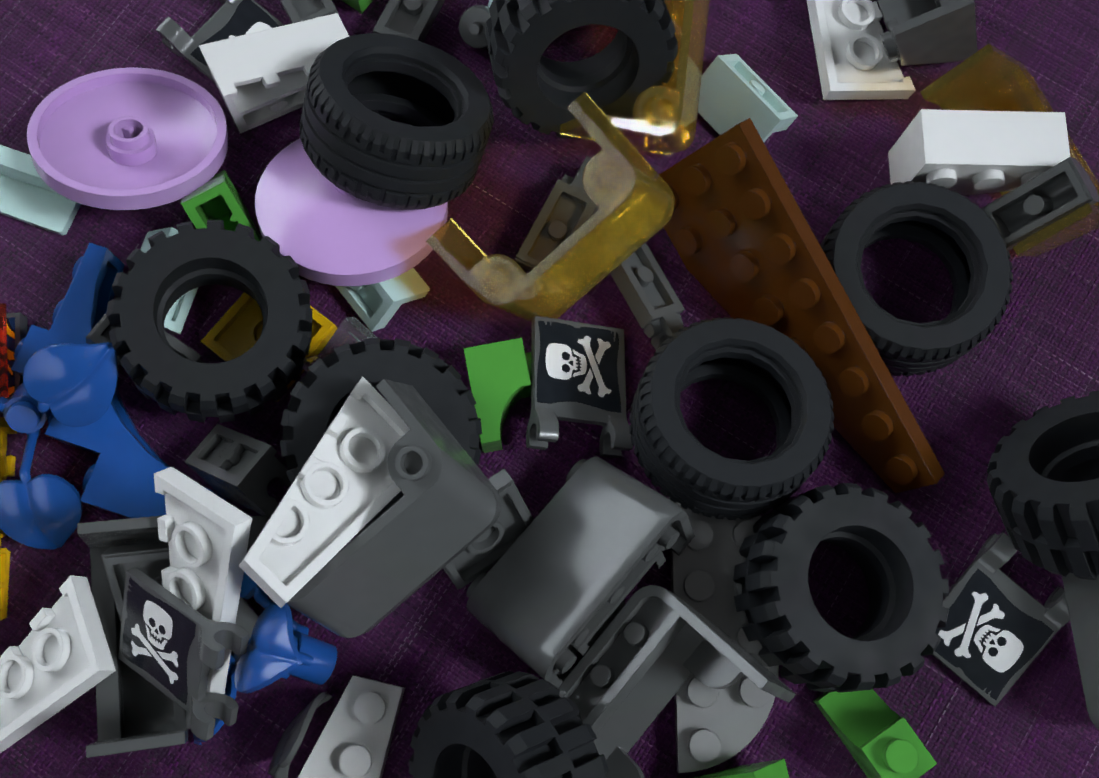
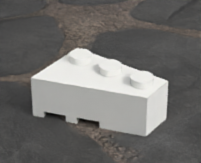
[199,13,349,134]
[888,109,1070,196]

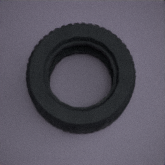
[299,33,494,210]
[820,181,1013,376]
[629,317,834,520]

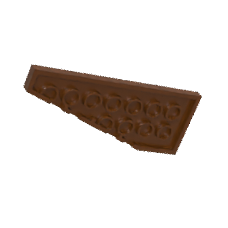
[641,118,945,493]

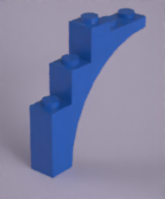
[11,242,227,518]

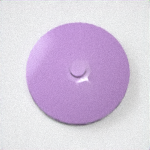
[27,67,228,210]
[255,138,448,286]

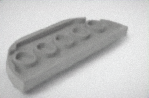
[669,497,779,773]

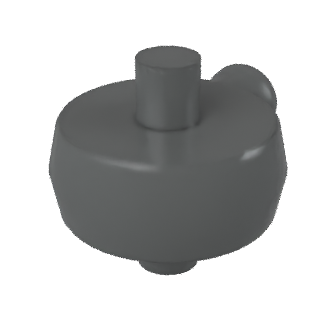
[459,5,491,49]

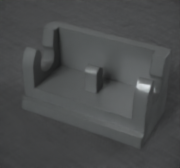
[185,424,292,519]

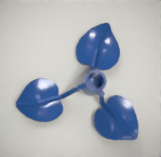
[0,342,118,550]
[193,572,337,745]

